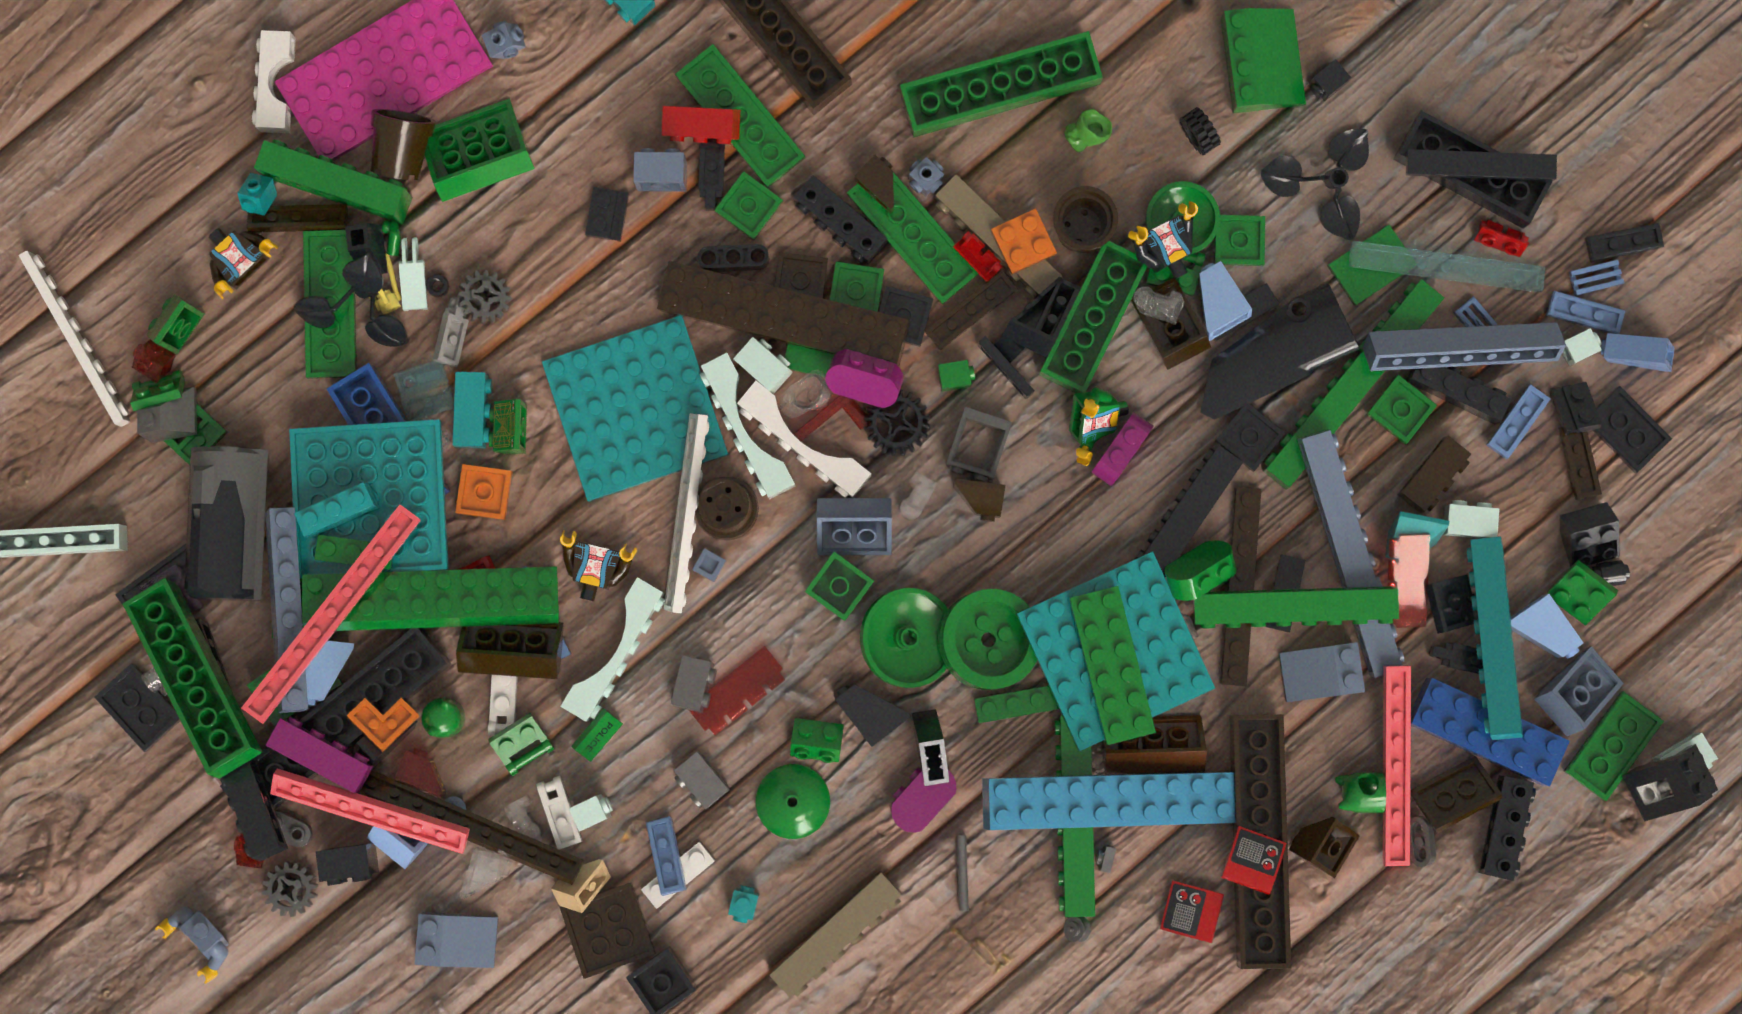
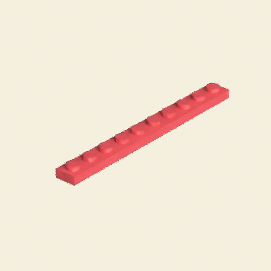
[241,504,421,724]

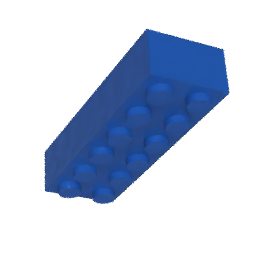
[327,363,451,495]
[1411,678,1570,787]

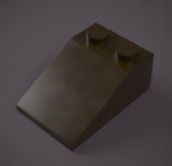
[1131,278,1212,370]

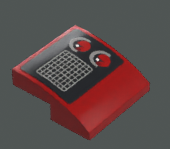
[1221,826,1287,895]
[1160,880,1224,943]

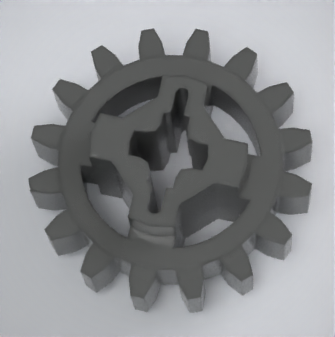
[457,270,512,324]
[262,862,318,917]

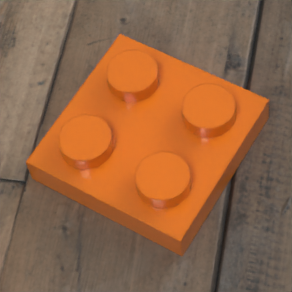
[991,208,1057,275]
[455,464,513,520]

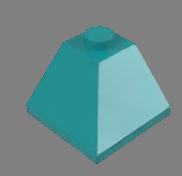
[1385,511,1450,563]

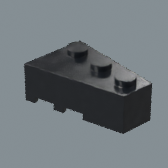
[1002,277,1081,358]

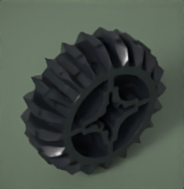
[864,389,930,456]

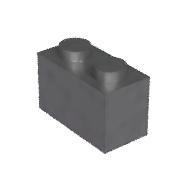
[671,655,717,713]
[674,751,730,809]

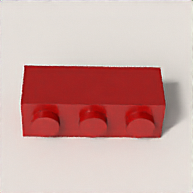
[662,106,741,144]

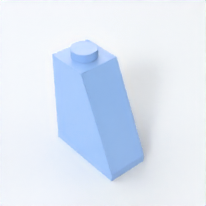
[1199,261,1252,341]
[1511,594,1584,659]
[306,641,354,706]

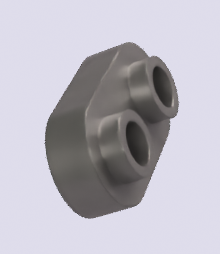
[275,811,313,847]
[1410,816,1436,867]

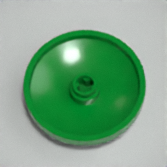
[860,588,948,688]

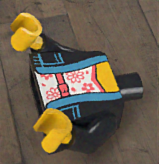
[1128,201,1198,279]

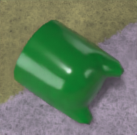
[421,698,465,738]
[1335,772,1386,813]

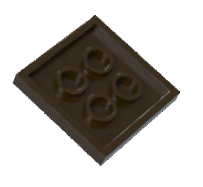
[560,882,656,979]

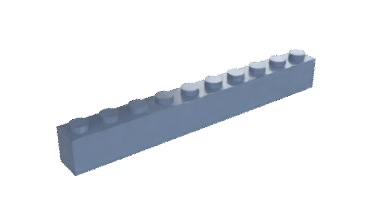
[1297,430,1405,678]

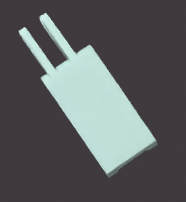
[399,237,428,311]

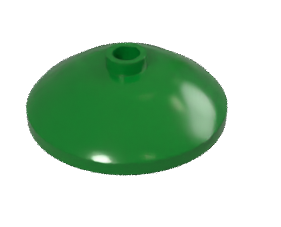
[1146,181,1220,254]
[756,764,830,839]

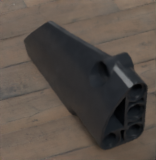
[1200,282,1359,420]

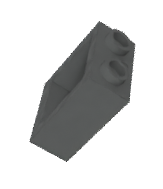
[946,407,1012,482]

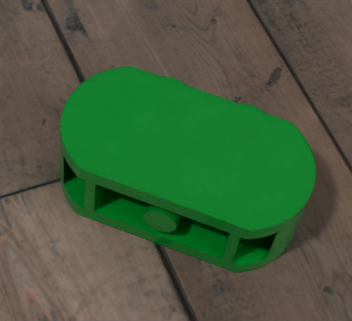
[1165,540,1237,601]

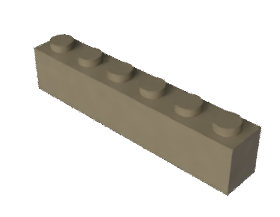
[935,175,1062,299]
[770,871,901,998]

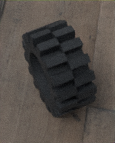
[1179,107,1221,155]

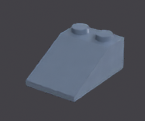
[1279,642,1365,702]
[1534,646,1624,736]
[414,912,498,968]

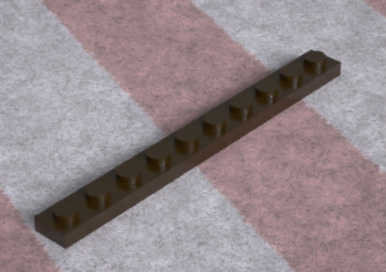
[358,770,583,885]

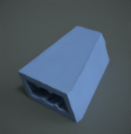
[1601,333,1675,372]

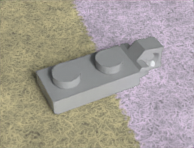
[432,297,469,367]

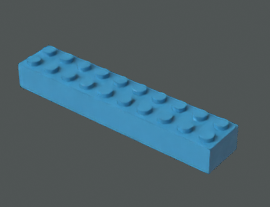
[982,772,1236,830]

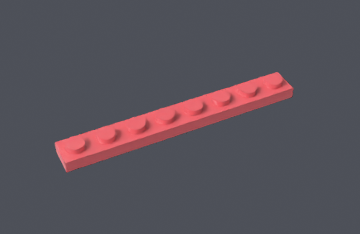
[1383,665,1411,866]
[270,768,470,854]

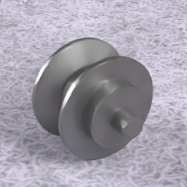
[1064,917,1091,942]

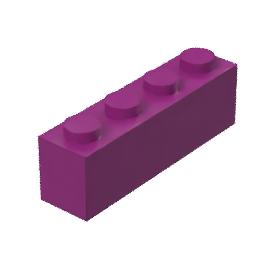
[266,716,374,793]

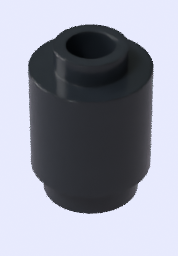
[1591,560,1630,586]

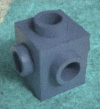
[482,21,526,59]
[909,157,944,197]

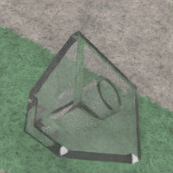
[459,846,512,899]

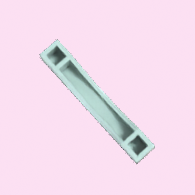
[699,353,795,500]
[560,577,666,722]

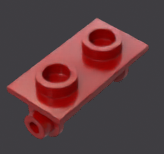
[1474,219,1529,257]
[953,231,1003,282]

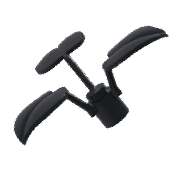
[1261,129,1369,240]
[294,253,409,347]

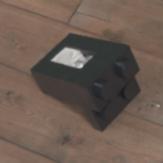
[1622,744,1718,822]

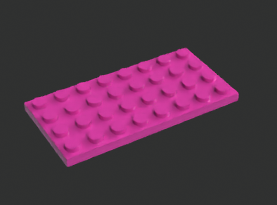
[274,0,493,161]

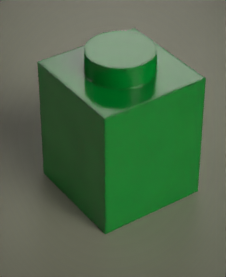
[938,360,975,392]

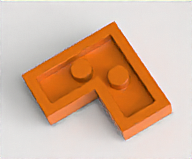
[347,698,419,752]

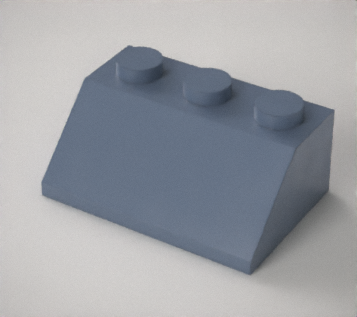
[817,498,892,555]

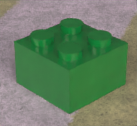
[805,551,874,621]

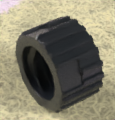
[426,274,450,298]

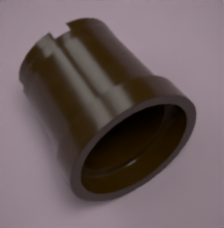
[370,109,436,180]
[1053,186,1118,253]
[695,477,759,540]

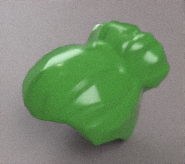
[1064,109,1112,153]

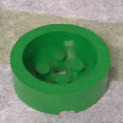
[938,589,1037,690]

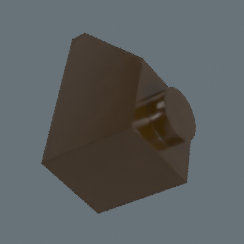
[855,155,894,214]

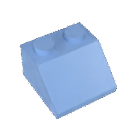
[367,826,428,869]

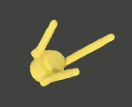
[369,253,402,314]

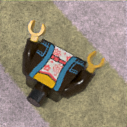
[209,228,278,299]
[560,530,637,601]

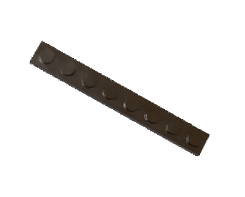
[1221,487,1261,687]

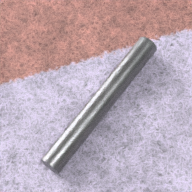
[956,835,969,911]

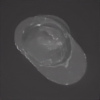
[779,370,833,418]

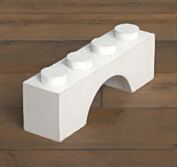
[252,30,296,133]

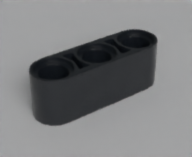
[697,244,770,272]

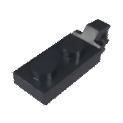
[698,142,726,211]
[1429,643,1483,674]

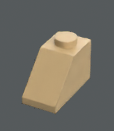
[551,859,611,913]

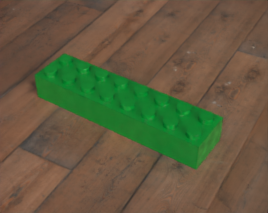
[900,31,1103,138]
[123,578,263,779]

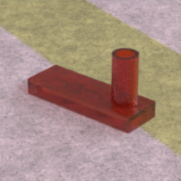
[793,395,870,442]

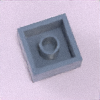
[634,148,687,192]

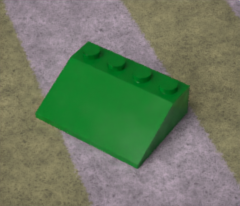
[1221,8,1306,114]
[425,98,535,202]

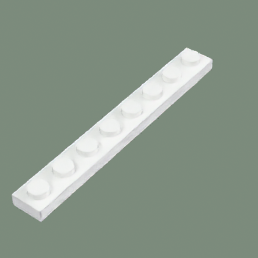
[19,250,130,427]
[664,413,709,613]

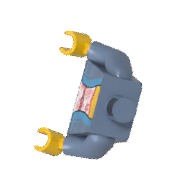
[155,906,229,984]

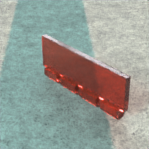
[1388,533,1430,628]
[689,646,785,736]

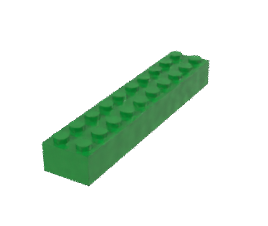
[302,567,559,631]

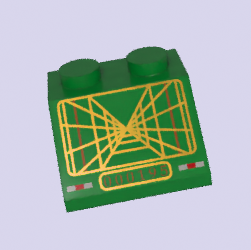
[489,399,527,454]

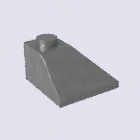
[137,387,197,443]

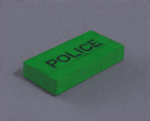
[571,708,623,762]

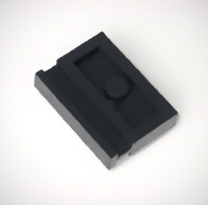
[585,187,629,242]
[1550,382,1602,436]

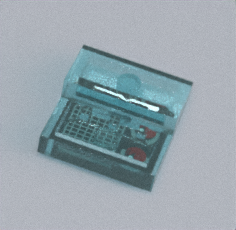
[393,361,454,421]

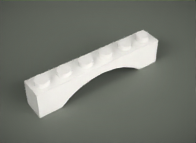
[737,381,871,498]

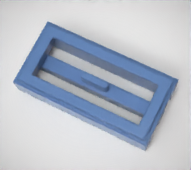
[1569,260,1624,296]
[1453,296,1498,327]

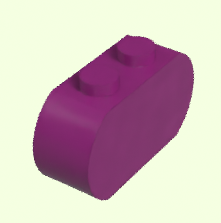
[825,349,904,408]
[1091,412,1154,487]
[891,767,956,833]

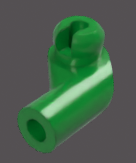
[382,220,401,256]

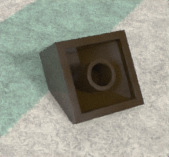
[954,479,1006,522]
[1288,817,1360,879]

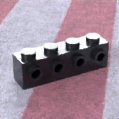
[794,175,888,265]
[1406,367,1512,425]
[1479,775,1536,881]

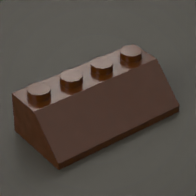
[1102,715,1207,775]

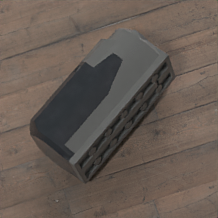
[184,446,268,601]

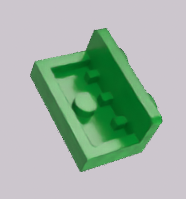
[790,718,844,763]

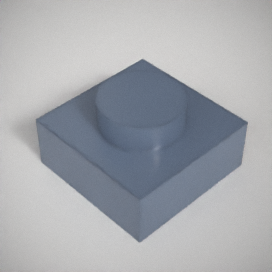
[692,548,726,582]

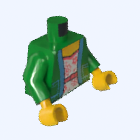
[1069,387,1129,466]

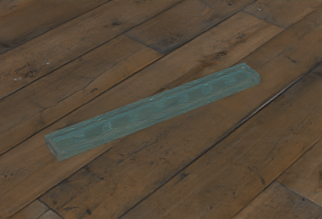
[1349,241,1545,292]

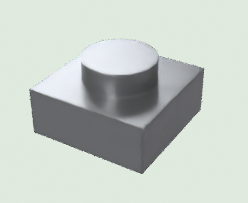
[1096,845,1116,874]

